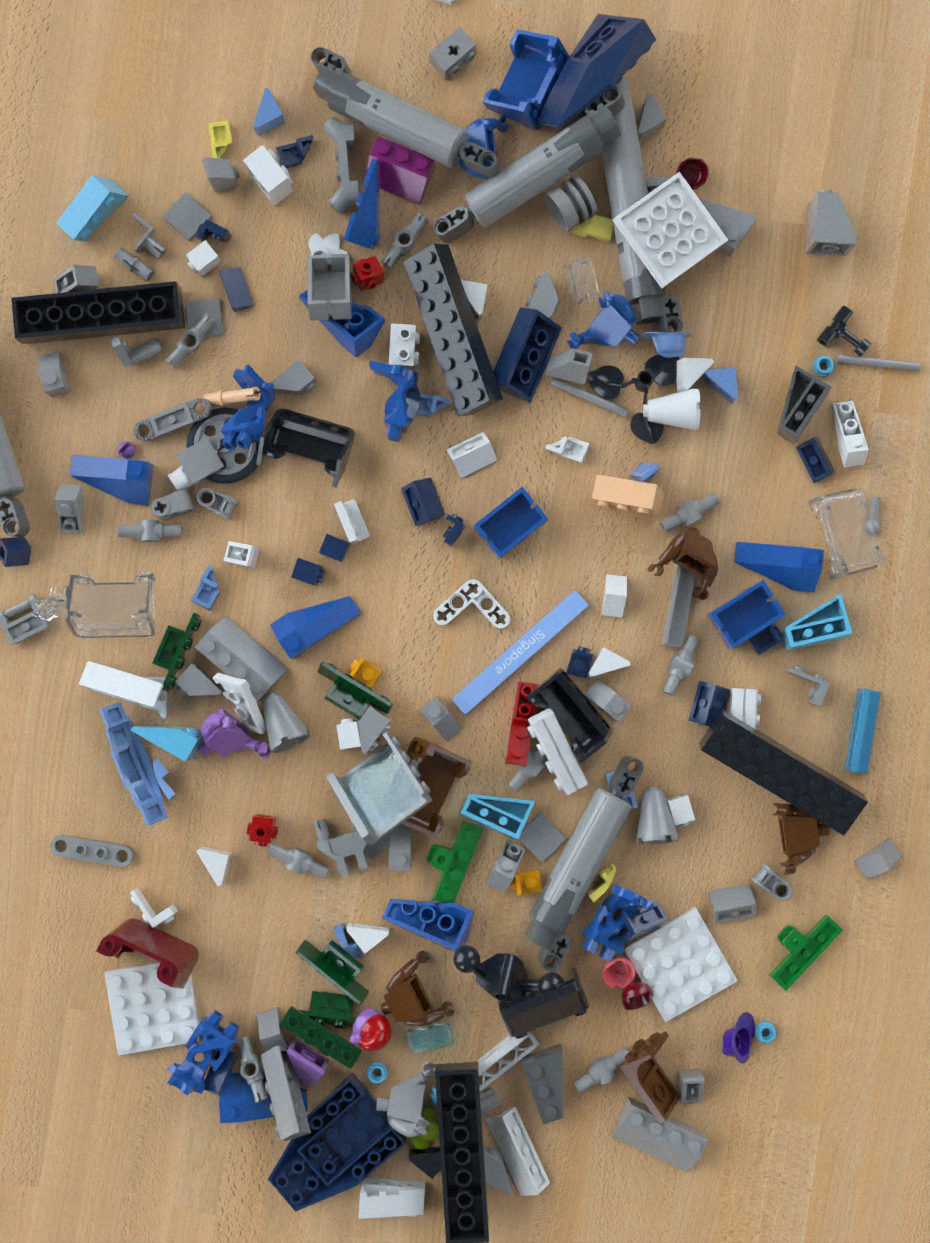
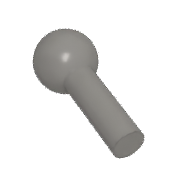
[864,496,881,536]

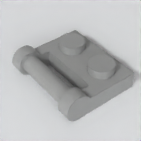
[0,594,51,646]

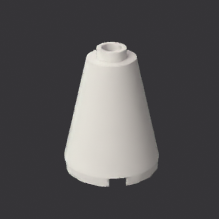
[643,389,701,430]

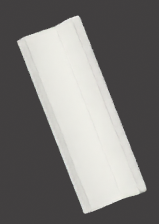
[79,661,163,712]
[486,1106,550,1196]

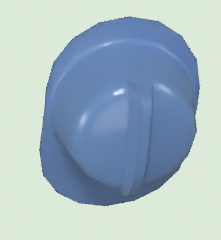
[641,332,691,358]

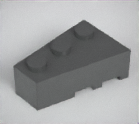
[777,365,831,444]
[522,1044,563,1125]

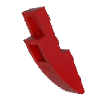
[505,681,539,767]

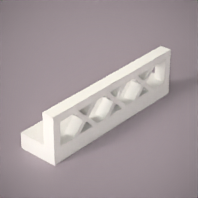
[475,1031,540,1091]

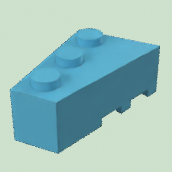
[56,175,128,241]
[781,594,852,652]
[459,794,535,840]

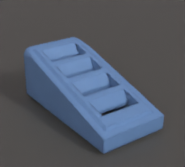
[630,462,660,482]

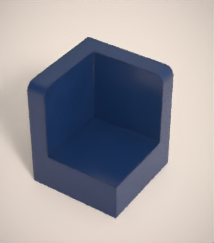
[319,534,351,562]
[0,537,32,567]

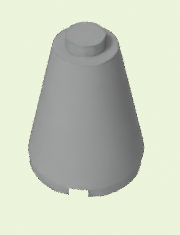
[262,693,310,753]
[636,787,679,844]

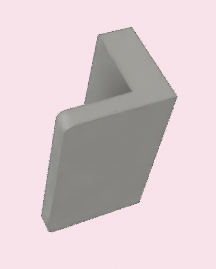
[709,884,756,924]

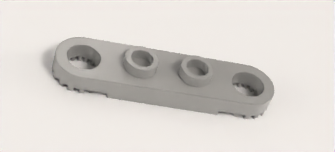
[134,398,212,441]
[50,835,134,867]

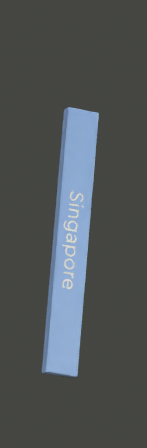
[451,590,589,715]

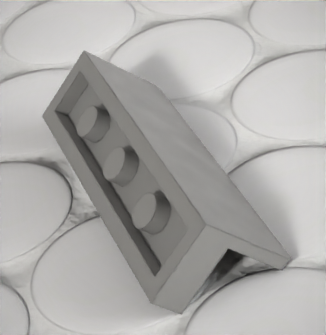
[661,564,696,648]

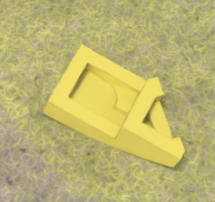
[208,121,232,159]
[570,215,613,242]

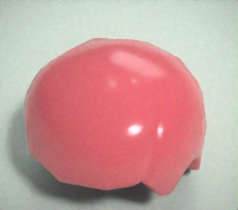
[602,956,636,989]

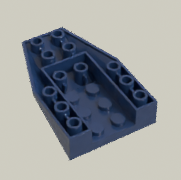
[536,14,656,129]
[268,1072,406,1212]

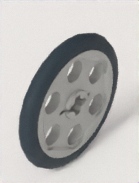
[186,407,259,484]

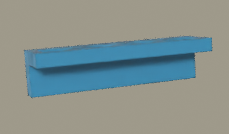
[844,689,881,774]

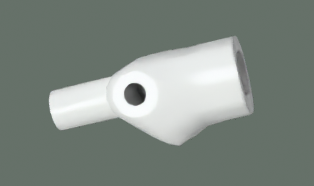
[168,466,198,491]

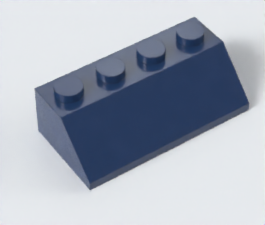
[493,307,562,403]

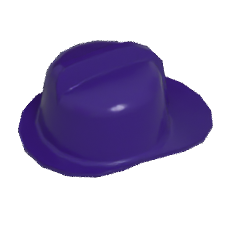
[722,1012,755,1064]

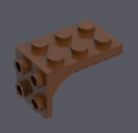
[621,1031,681,1124]

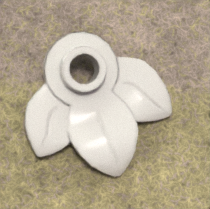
[308,233,348,265]

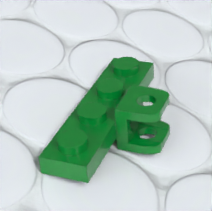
[427,821,483,903]
[769,914,843,991]

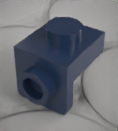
[747,624,783,655]

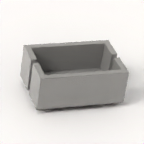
[308,254,352,321]

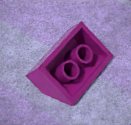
[364,136,436,205]

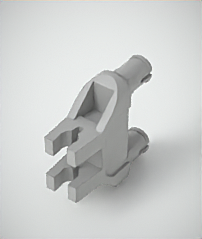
[313,819,370,876]

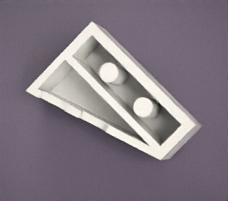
[358,1178,425,1219]

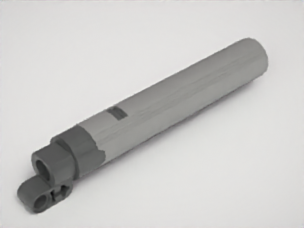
[601,76,683,333]

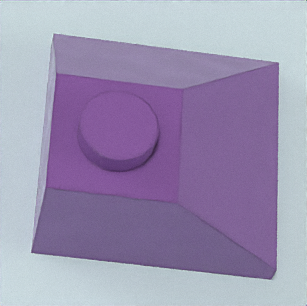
[287,1038,329,1087]

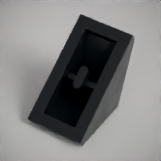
[409,1146,441,1180]

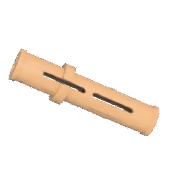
[203,387,261,406]

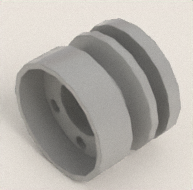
[544,175,597,232]

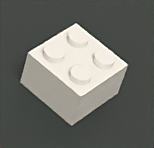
[243,145,293,206]

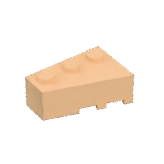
[592,475,665,516]

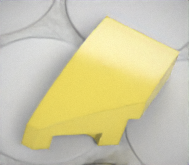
[587,863,616,902]

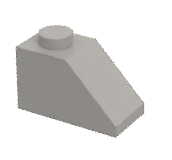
[202,158,240,193]
[53,265,99,293]
[39,352,71,397]
[270,359,317,395]
[175,663,225,696]
[585,679,632,722]
[420,696,462,741]
[389,825,412,871]
[484,1146,512,1195]

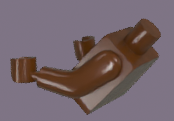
[648,528,718,600]
[773,803,830,875]
[381,951,455,1026]

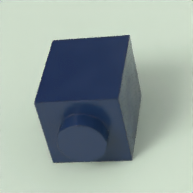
[291,558,325,586]

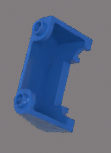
[483,29,569,130]

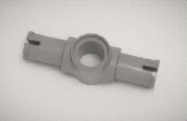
[381,212,428,270]
[165,313,216,369]
[660,493,719,533]
[118,520,182,542]
[663,635,699,696]
[508,748,546,792]
[267,843,329,878]
[236,1036,268,1103]
[574,1047,629,1094]

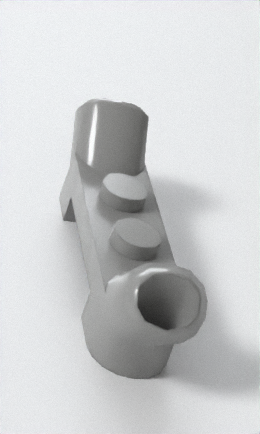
[324,117,360,213]

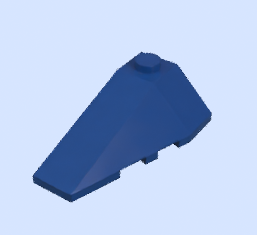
[343,159,381,249]
[299,289,385,358]
[69,455,154,506]
[734,542,824,593]
[270,596,361,659]
[382,899,474,952]
[219,1073,308,1123]

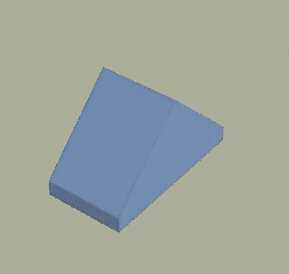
[253,88,285,135]
[701,368,738,403]

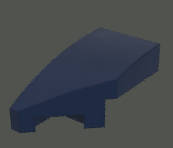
[276,135,314,169]

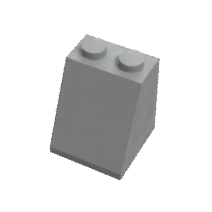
[805,190,857,256]

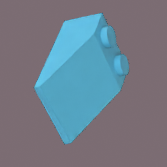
[131,725,204,762]

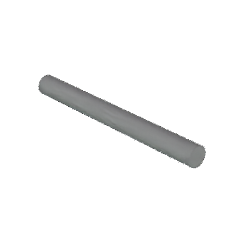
[837,354,921,371]
[550,377,629,417]

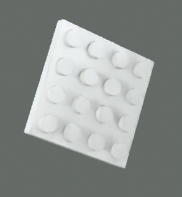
[612,172,728,288]
[624,907,737,1022]
[105,961,202,1055]

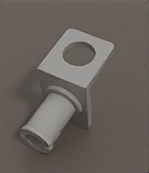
[133,213,166,259]

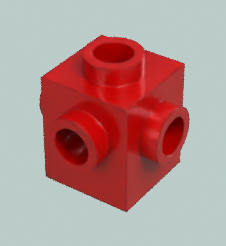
[351,256,384,292]
[247,814,278,846]

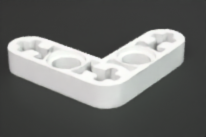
[433,579,510,629]

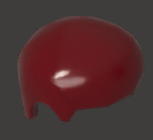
[676,157,709,190]
[621,982,653,1010]

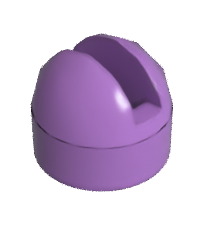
[118,441,136,458]

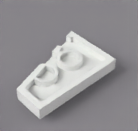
[213,673,267,734]

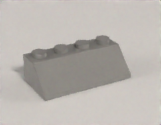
[195,616,288,701]
[260,1045,311,1141]
[611,1097,708,1172]

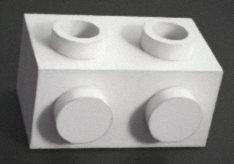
[389,324,420,370]

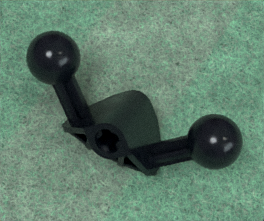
[453,945,564,1001]

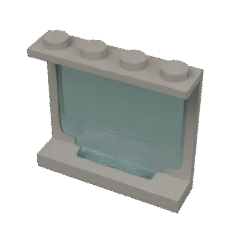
[326,732,432,846]

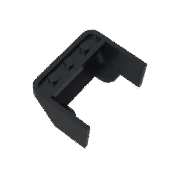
[256,409,355,488]
[526,668,612,764]
[498,968,590,1039]

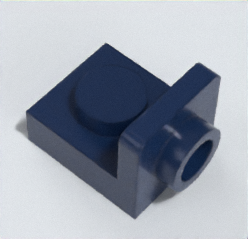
[197,219,231,243]
[443,513,465,547]
[566,646,594,679]

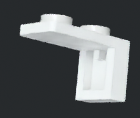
[130,888,178,928]

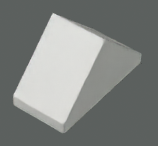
[461,280,487,320]
[677,358,714,392]
[223,541,260,569]
[601,574,627,618]
[588,647,630,677]
[196,846,232,887]
[347,923,390,953]

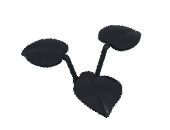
[587,354,680,444]

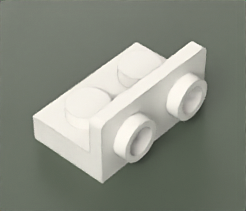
[334,499,370,544]

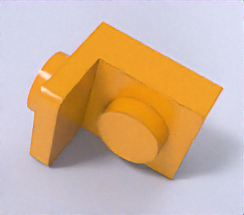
[349,657,383,688]
[511,869,542,896]

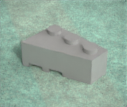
[699,198,758,256]

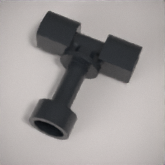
[817,305,871,356]

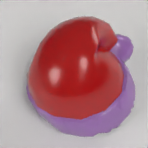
[350,1008,392,1051]

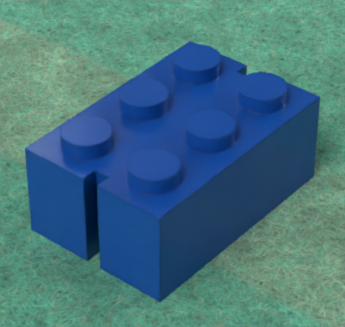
[473,486,548,560]
[706,580,786,649]

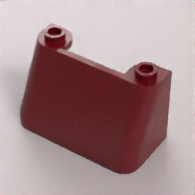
[96,918,199,989]

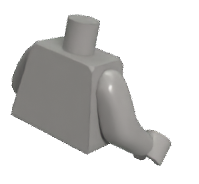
[377,1061,436,1138]

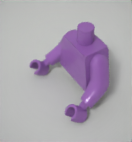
[198,708,271,759]

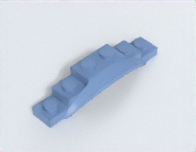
[99,702,168,826]

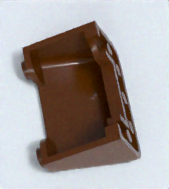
[382,737,471,838]

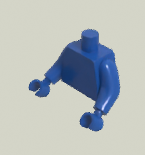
[459,115,509,179]
[567,291,640,349]

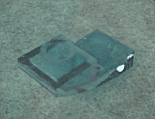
[406,1023,454,1053]

